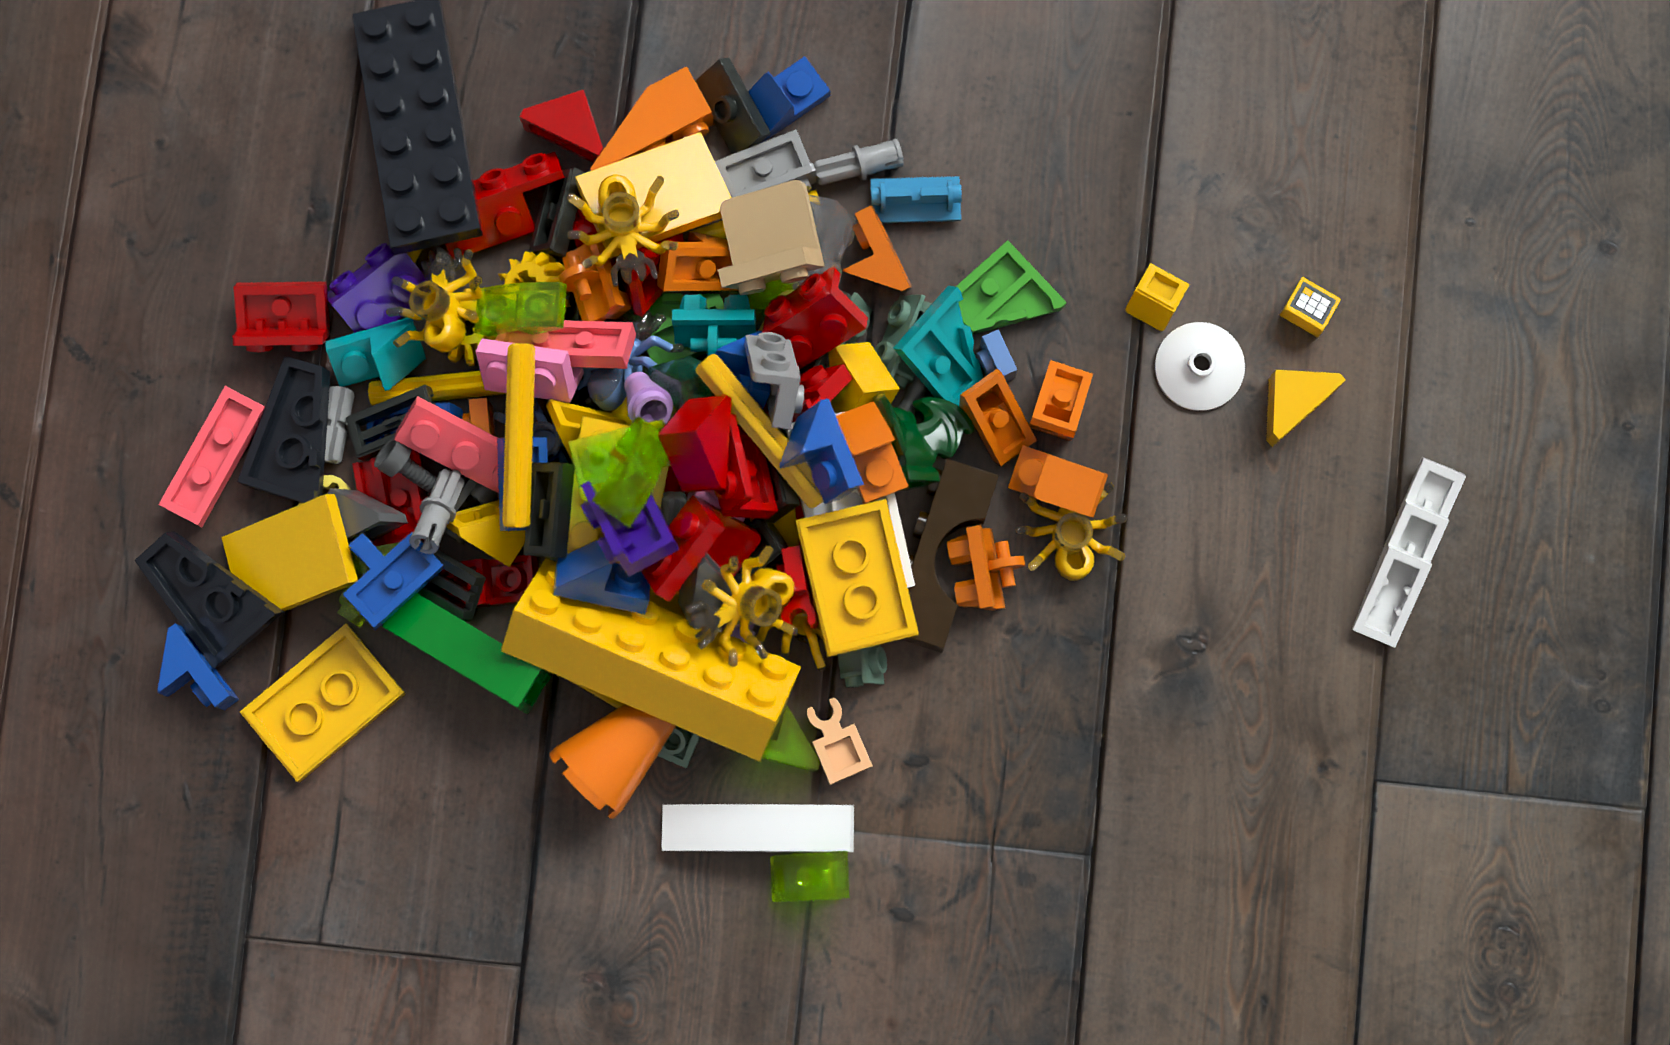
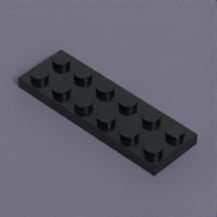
[352,0,483,255]

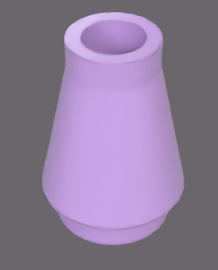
[624,372,673,429]

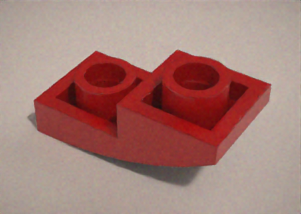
[440,555,538,608]

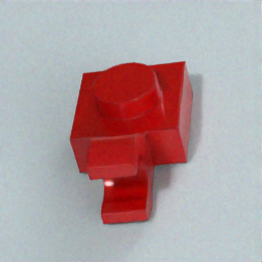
[777,545,819,634]

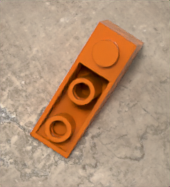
[590,66,714,171]

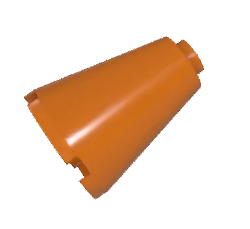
[549,704,676,819]

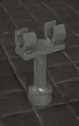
[374,437,498,545]

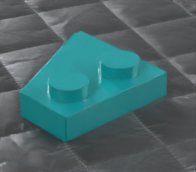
[893,286,983,406]

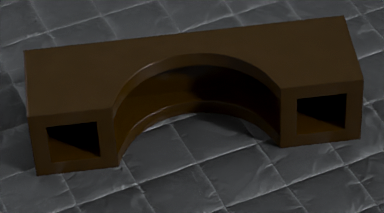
[900,459,999,653]

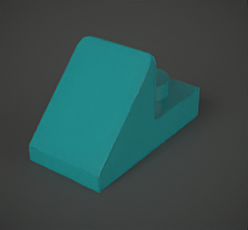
[325,318,426,391]

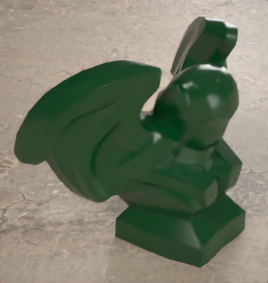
[872,393,974,491]

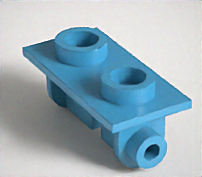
[870,176,962,223]

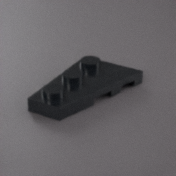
[237,356,331,504]
[134,531,284,669]

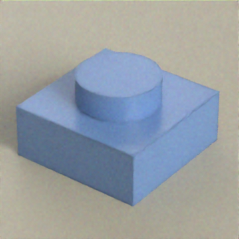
[976,329,1017,382]

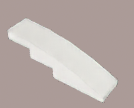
[1352,457,1466,648]
[662,804,854,852]

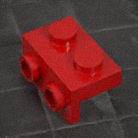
[762,266,868,369]
[232,282,330,352]
[714,414,778,519]

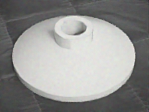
[1155,322,1245,411]

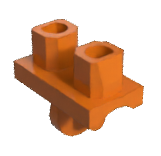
[559,234,632,321]
[947,525,1026,611]

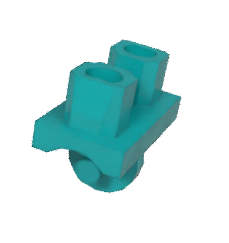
[672,295,757,356]

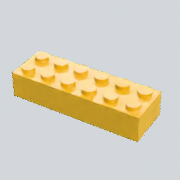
[501,558,801,762]

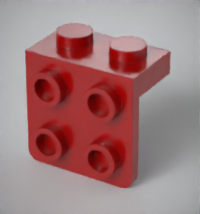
[641,494,761,602]

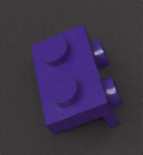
[327,243,432,333]
[581,470,679,576]

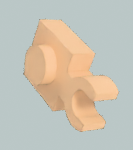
[807,698,873,785]

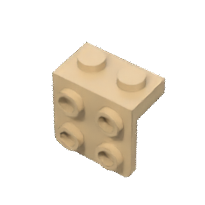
[718,180,825,295]

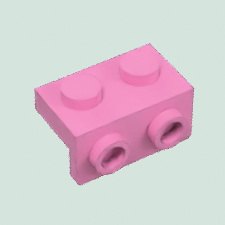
[475,339,584,403]

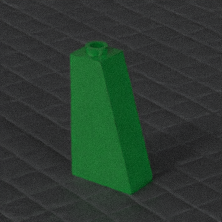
[382,593,551,715]

